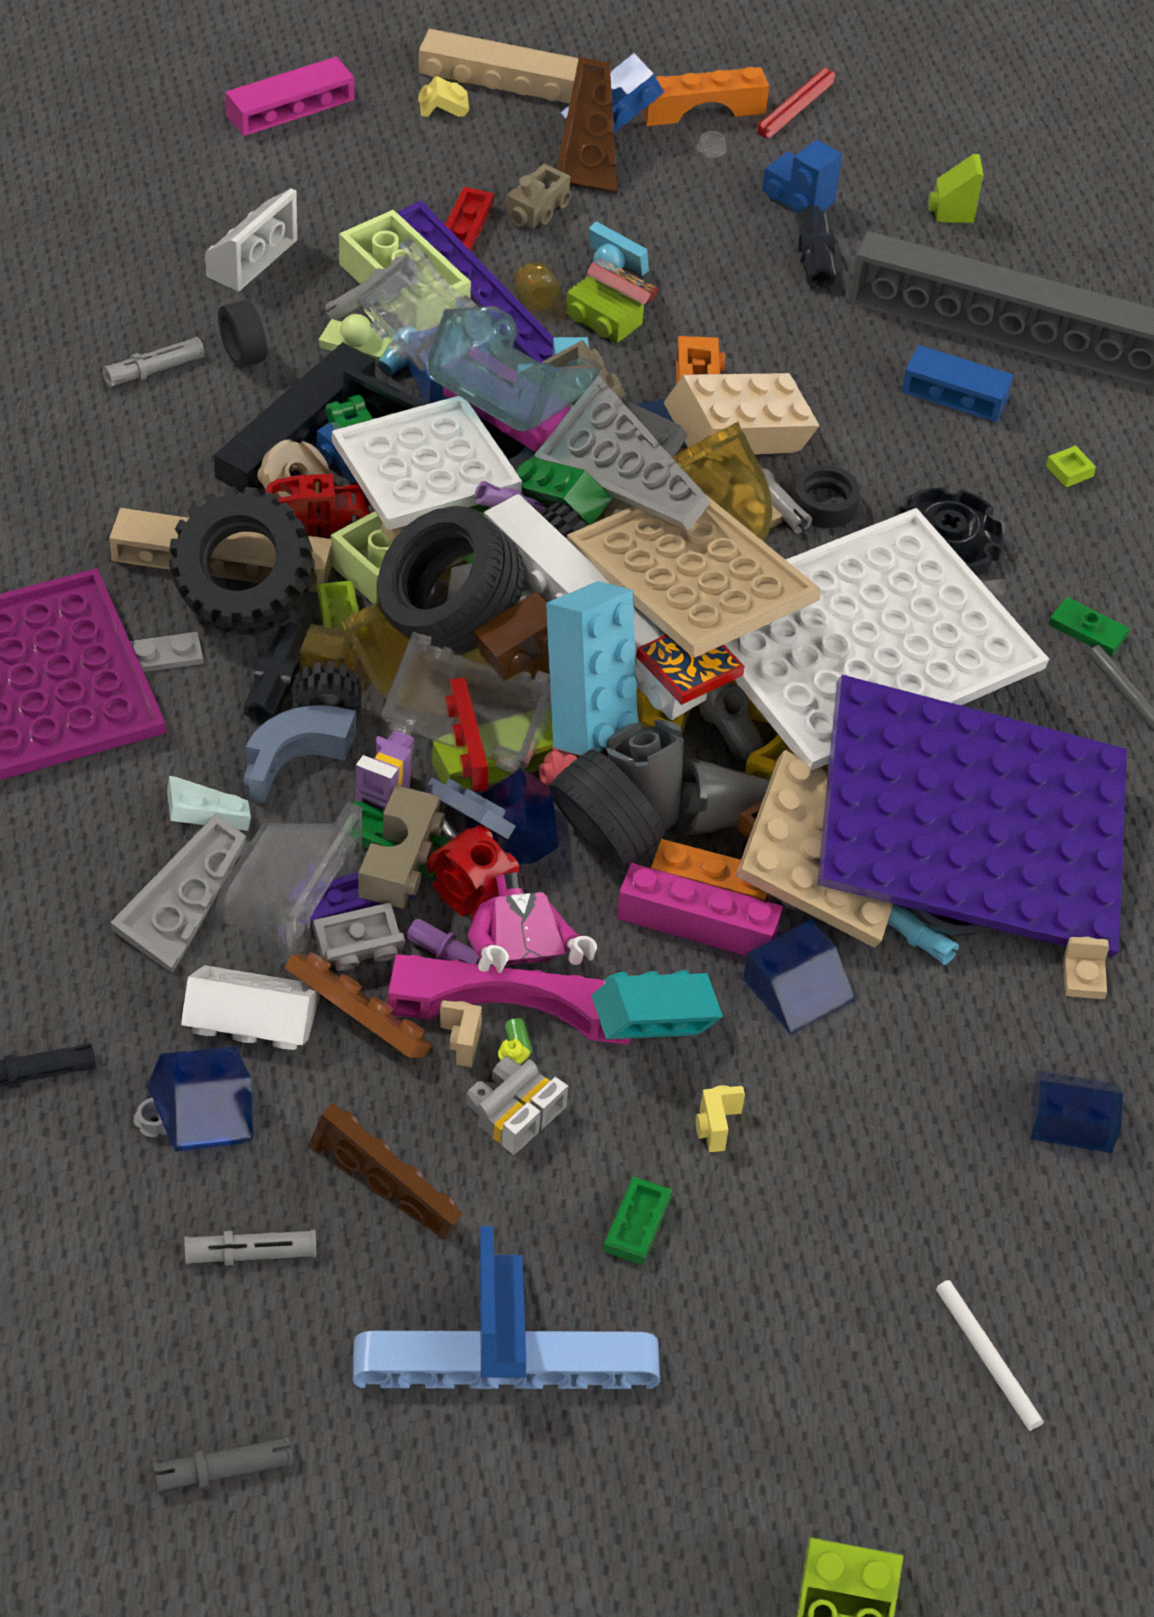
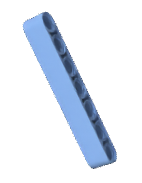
[353,1331,660,1389]

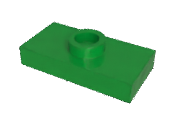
[1048,597,1130,657]
[603,1176,673,1265]

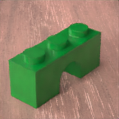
[516,457,613,526]

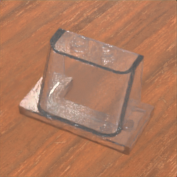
[356,237,509,371]
[215,802,362,965]

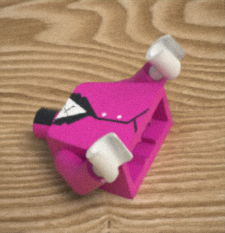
[468,872,597,973]

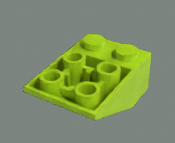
[796,1537,903,1617]

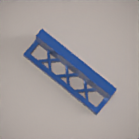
[479,1226,526,1378]

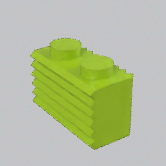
[566,276,644,343]

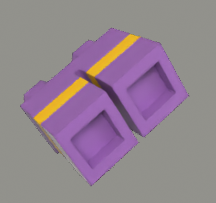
[355,731,414,811]

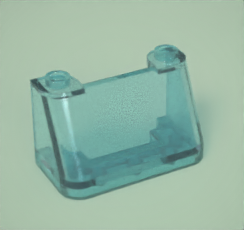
[427,306,601,431]

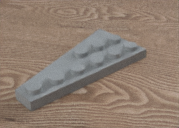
[534,375,711,531]

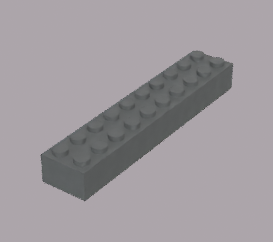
[849,231,1154,387]

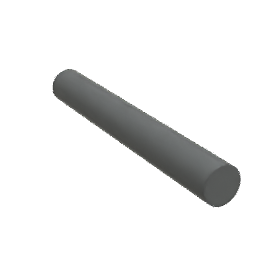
[1088,645,1154,729]

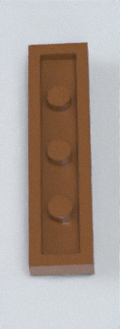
[284,952,433,1058]

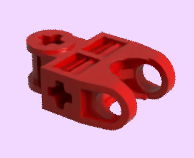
[265,474,371,539]

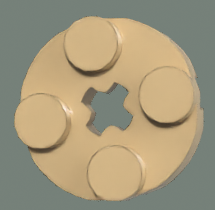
[257,440,329,498]

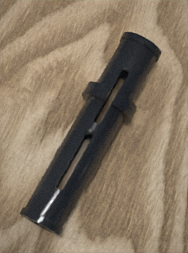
[0,1042,96,1089]

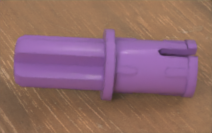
[407,919,479,964]

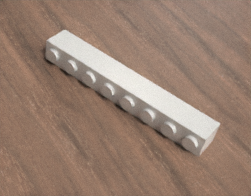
[484,494,707,720]

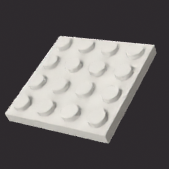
[332,395,522,531]

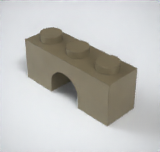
[358,785,445,909]

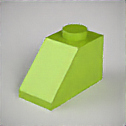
[928,154,983,223]

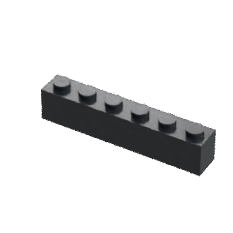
[214,342,376,493]

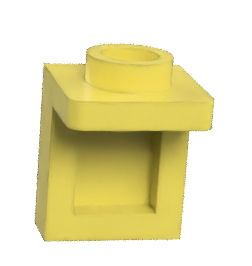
[418,76,469,117]
[696,1085,745,1152]

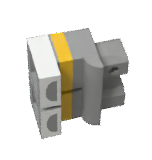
[466,1056,568,1155]

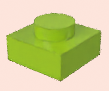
[1046,445,1096,487]

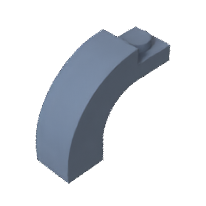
[244,705,356,804]

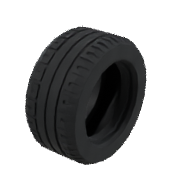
[377,506,524,656]

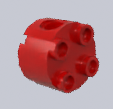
[427,825,520,920]

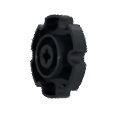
[894,487,1006,576]

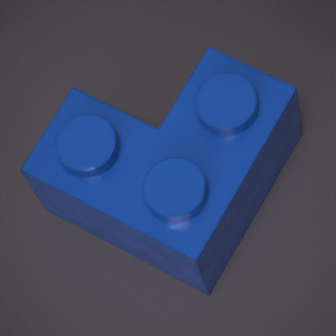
[762,140,842,213]

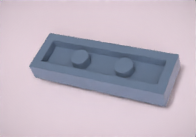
[424,778,515,839]

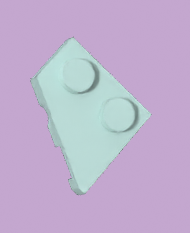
[167,776,251,831]

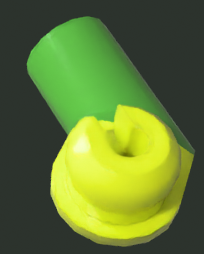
[498,1018,532,1064]

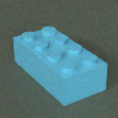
[546,581,638,756]

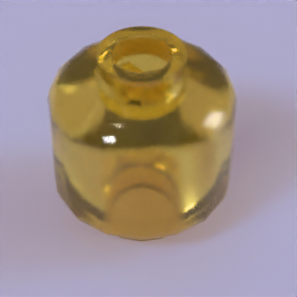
[513,262,559,311]

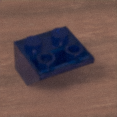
[465,768,558,864]

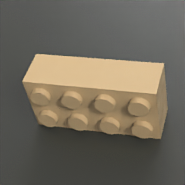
[664,373,820,456]

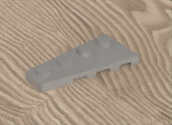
[110,814,246,973]

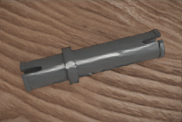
[152,1436,293,1493]

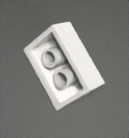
[205,189,297,292]
[181,965,320,1050]

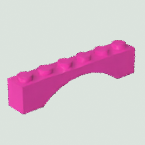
[388,954,630,1045]

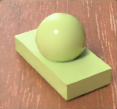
[319,314,394,364]

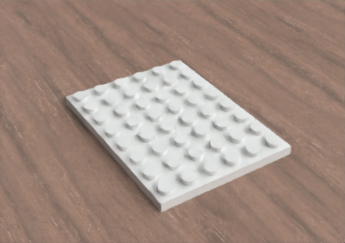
[724,508,1049,771]

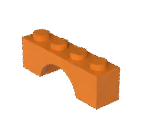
[641,67,769,126]

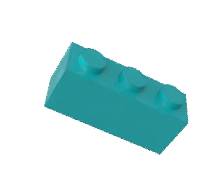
[591,970,723,1040]

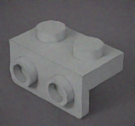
[312,902,405,971]

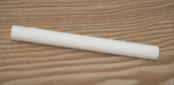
[936,1280,1044,1431]

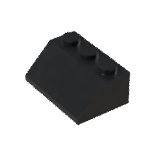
[343,367,427,419]

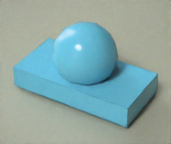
[589,221,649,276]

